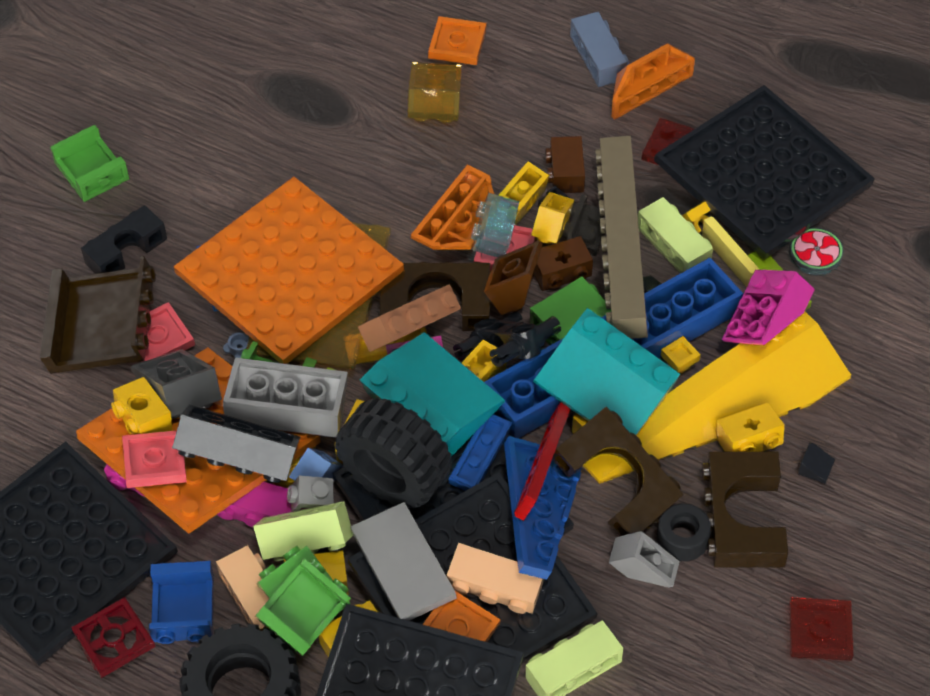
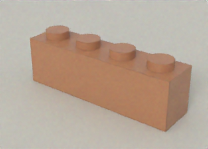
[358,284,461,352]

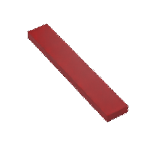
[514,402,570,521]

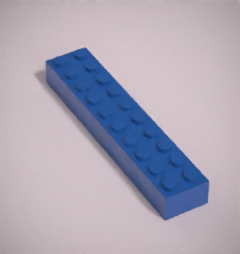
[484,258,744,438]

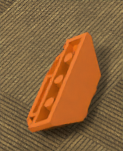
[611,43,695,120]
[411,164,498,250]

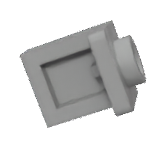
[287,475,334,512]

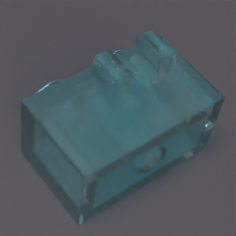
[470,193,519,258]

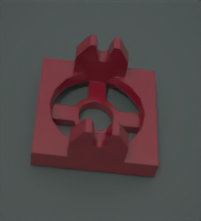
[71,597,156,678]

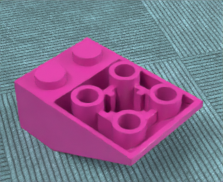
[722,269,815,345]

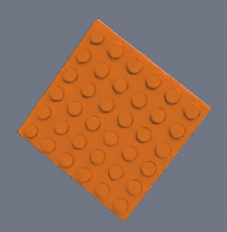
[174,177,404,364]
[76,347,320,534]

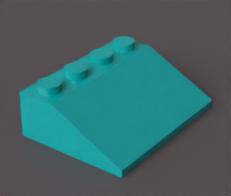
[533,308,680,435]
[360,332,505,456]

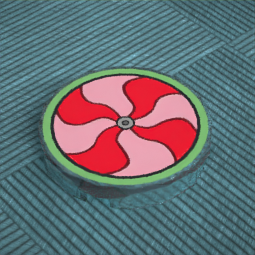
[789,228,844,275]

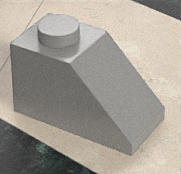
[609,531,680,588]

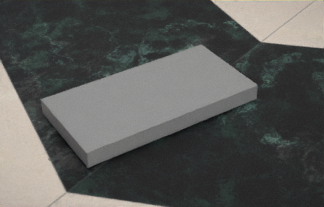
[350,502,457,621]

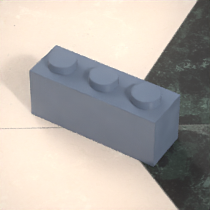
[570,12,629,87]

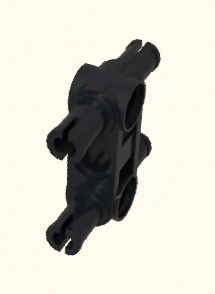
[453,312,561,367]

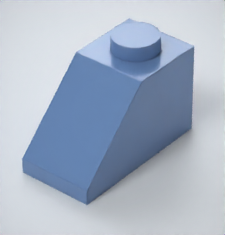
[289,448,343,481]

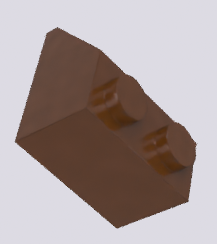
[484,240,542,315]

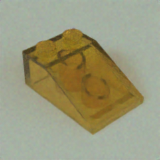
[408,62,461,123]

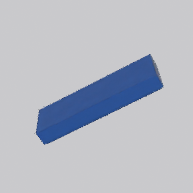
[448,414,512,491]

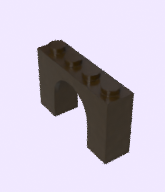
[380,262,490,331]
[552,406,684,536]
[702,452,788,568]

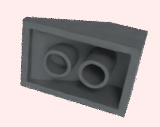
[131,349,222,418]

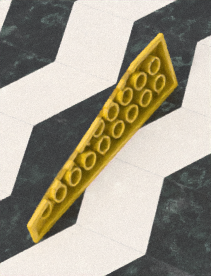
[583,311,851,484]

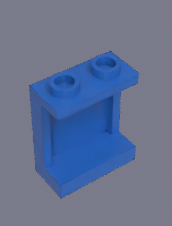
[149,561,214,644]

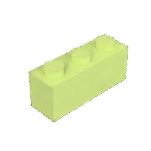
[638,197,713,274]
[253,501,353,561]
[525,620,623,696]

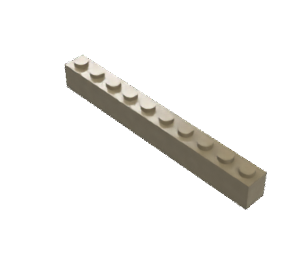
[596,136,648,339]

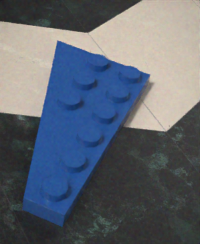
[504,436,582,580]

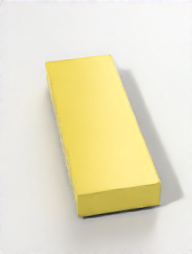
[702,216,759,287]

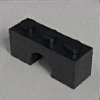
[81,205,167,274]

